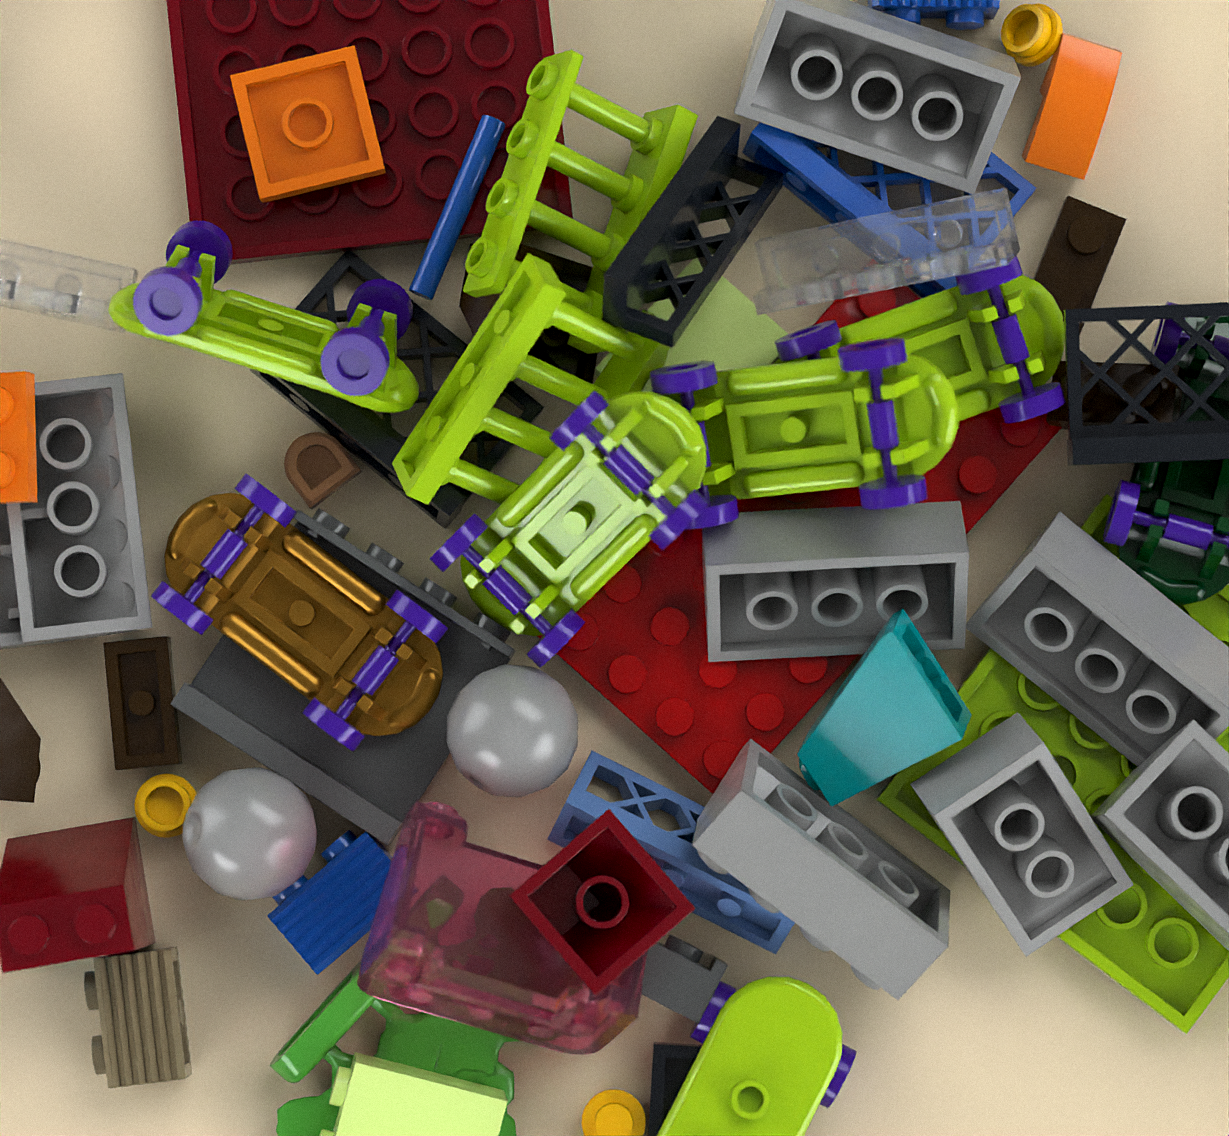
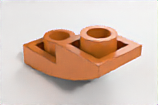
[1022,33,1122,180]

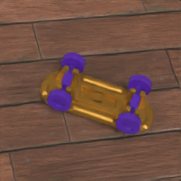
[151,473,448,752]

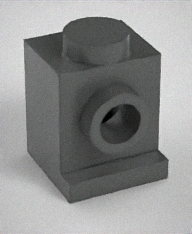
[626,934,728,1023]

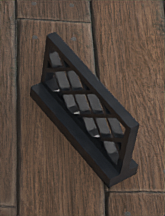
[250,250,544,529]
[1064,302,1229,466]

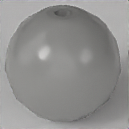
[447,664,578,797]
[182,767,317,900]

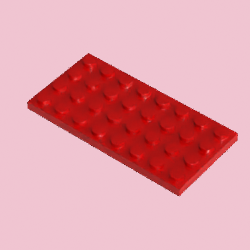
[537,258,1062,795]

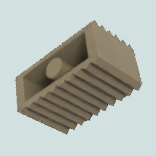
[84,946,192,1088]

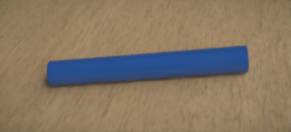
[409,115,506,300]

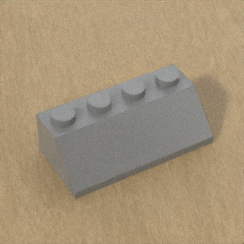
[734,0,1021,195]
[702,501,969,662]
[966,512,1229,767]
[1091,719,1229,951]
[692,738,950,1000]

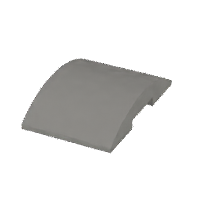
[0,373,152,650]

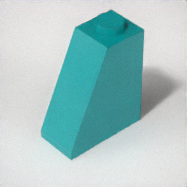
[797,609,972,807]

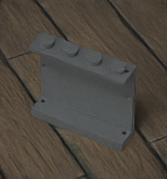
[171,508,516,845]

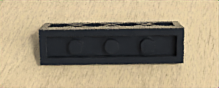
[602,116,784,348]

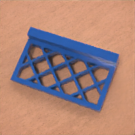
[742,123,1037,298]

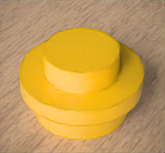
[1001,3,1063,67]
[134,774,197,838]
[582,1089,646,1136]

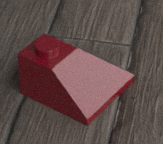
[508,809,696,996]

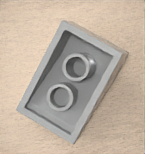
[910,712,1134,957]

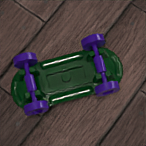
[1103,301,1229,605]

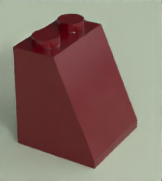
[0,817,156,973]

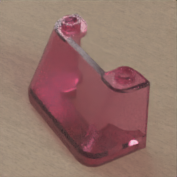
[357,801,647,1055]

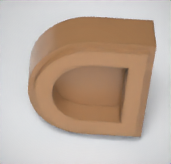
[284,432,362,510]

